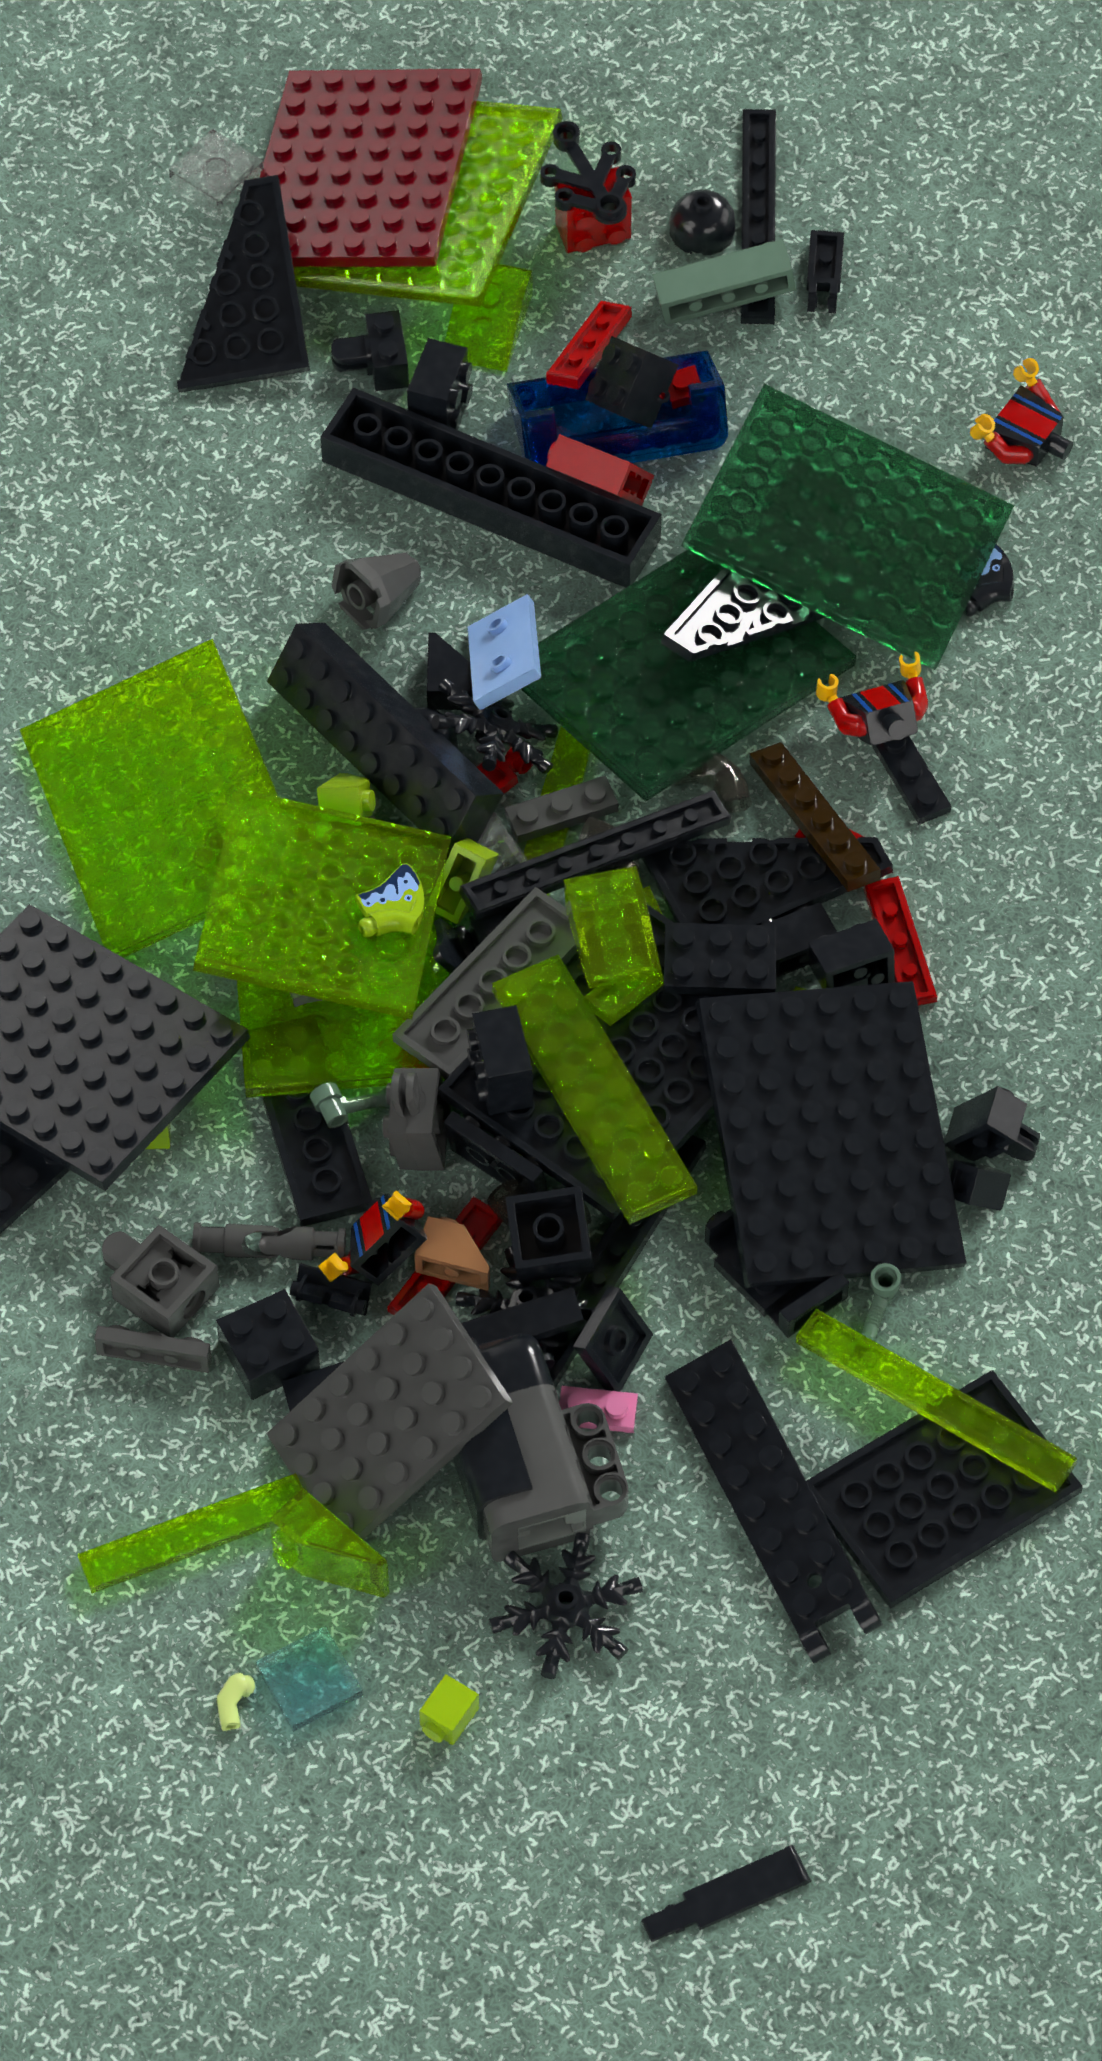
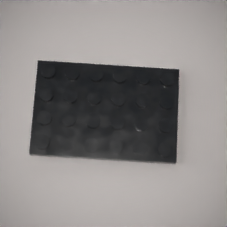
[807,1370,1083,1609]

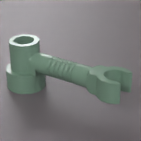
[310,1082,390,1128]
[850,1263,901,1365]

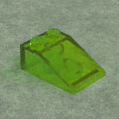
[445,257,533,372]
[564,866,662,989]
[269,1488,390,1598]

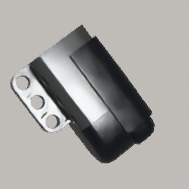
[453,1333,628,1562]

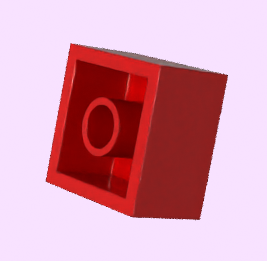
[555,166,632,254]

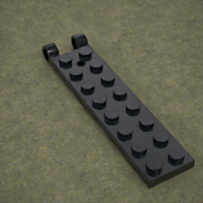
[665,1339,883,1664]

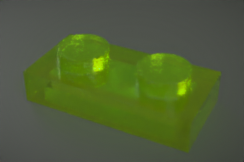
[584,956,664,1026]

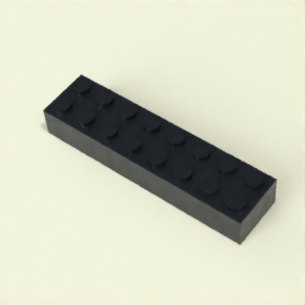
[267,623,504,854]

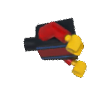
[970,358,1073,466]
[816,651,928,745]
[318,1190,427,1286]

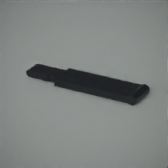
[641,1845,811,1942]

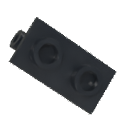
[289,1263,372,1317]

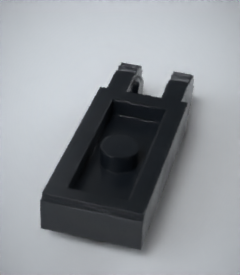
[806,230,844,314]

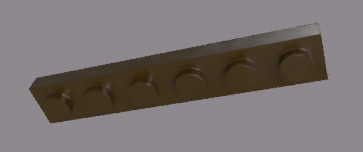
[749,742,881,892]

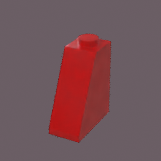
[546,434,655,506]

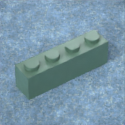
[652,239,796,325]

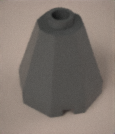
[331,552,421,630]

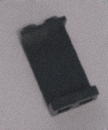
[705,1208,849,1338]

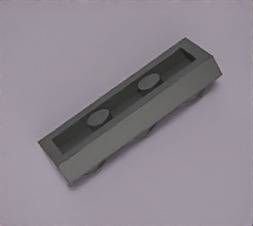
[505,775,619,844]
[94,1325,212,1373]

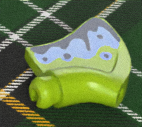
[355,863,424,938]

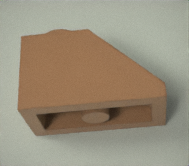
[415,1216,490,1291]

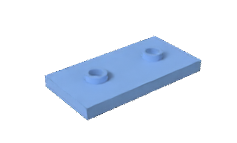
[468,594,541,710]

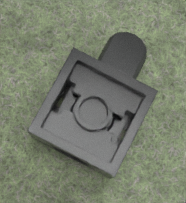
[382,1068,451,1171]
[102,1225,220,1338]

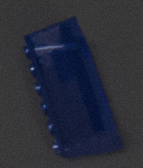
[507,350,728,466]

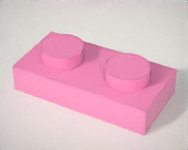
[559,1386,638,1433]

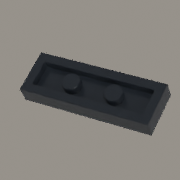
[871,736,951,825]

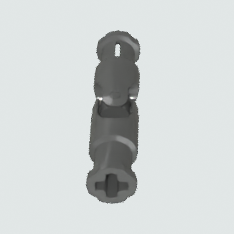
[192,1222,346,1261]

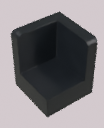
[950,1160,1011,1210]

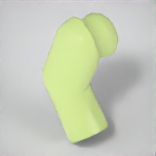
[216,1673,255,1731]

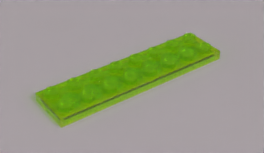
[492,954,697,1224]

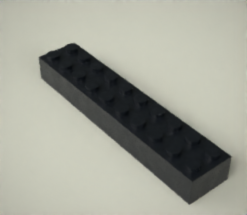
[320,387,662,590]

